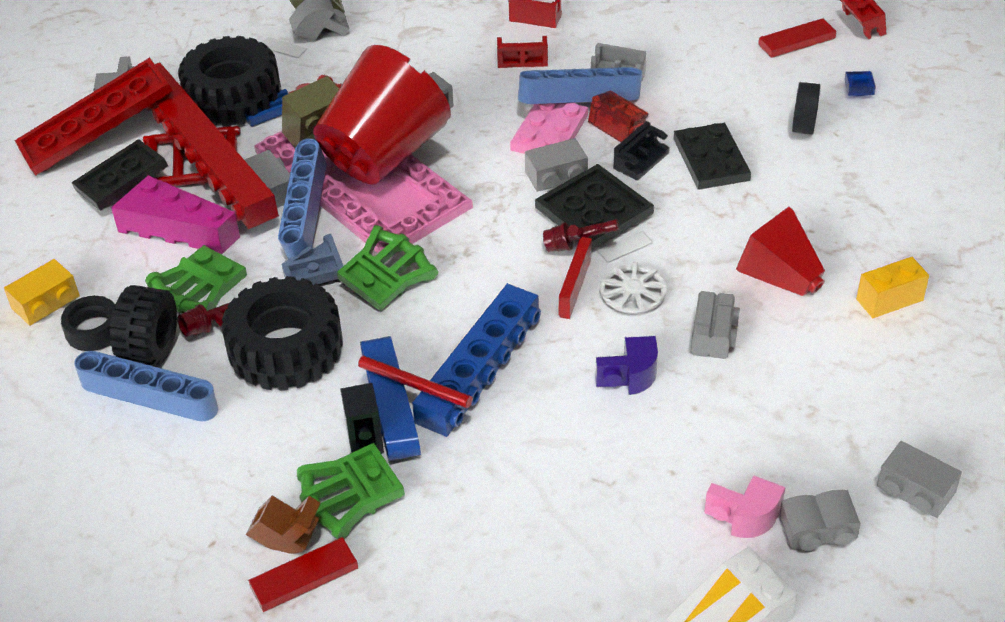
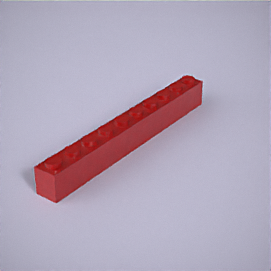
[146,62,279,229]

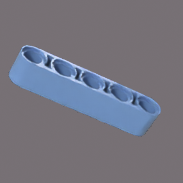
[518,67,643,104]
[278,138,327,259]
[74,351,218,422]

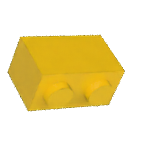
[856,256,929,319]
[4,259,80,326]

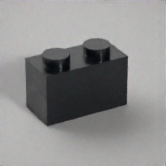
[340,383,384,454]

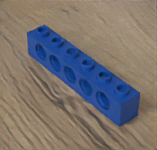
[412,283,541,437]

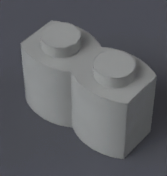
[780,490,861,551]

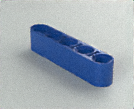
[360,336,421,461]

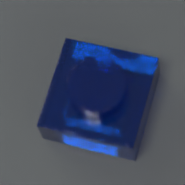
[844,71,876,96]

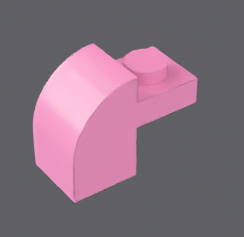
[705,476,786,538]

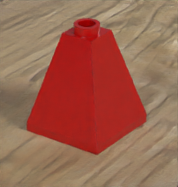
[736,207,825,296]

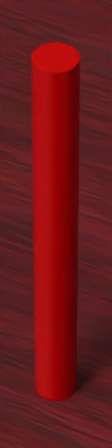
[358,356,473,408]

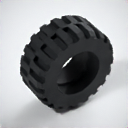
[178,36,281,126]
[221,276,343,391]

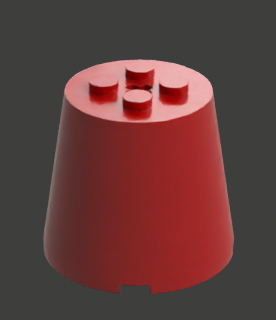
[313,45,451,185]

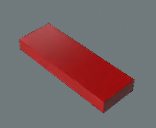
[758,18,836,58]
[559,237,592,319]
[248,537,358,612]

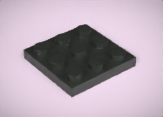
[535,164,654,250]

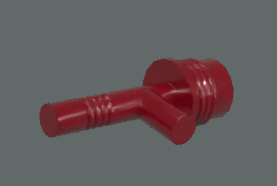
[543,219,619,252]
[177,303,229,337]

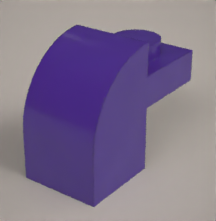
[595,336,658,395]

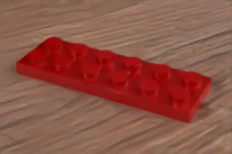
[14,57,173,175]

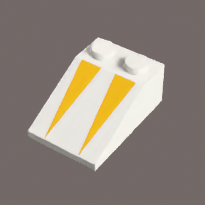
[665,546,798,622]

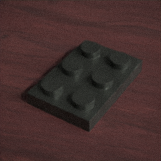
[673,122,751,190]
[71,139,168,211]

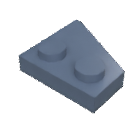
[281,233,344,285]

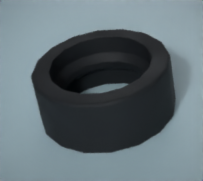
[792,82,820,135]
[61,295,115,351]

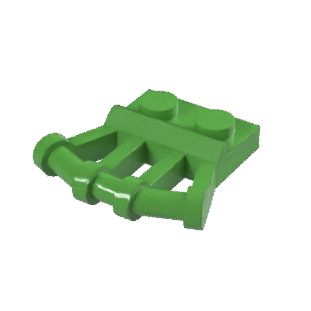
[337,225,438,311]
[145,245,247,314]
[297,443,405,539]

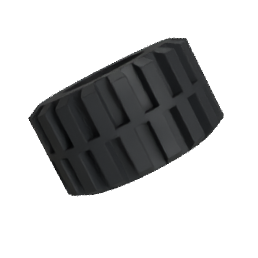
[110,285,177,366]

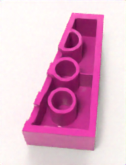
[111,175,240,254]

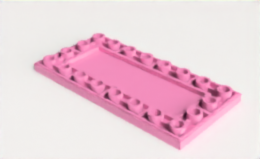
[254,131,473,255]

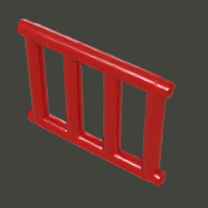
[143,126,241,186]

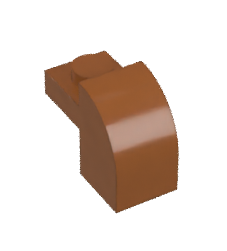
[246,495,320,554]

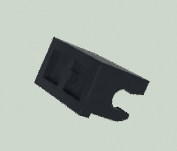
[613,121,670,181]

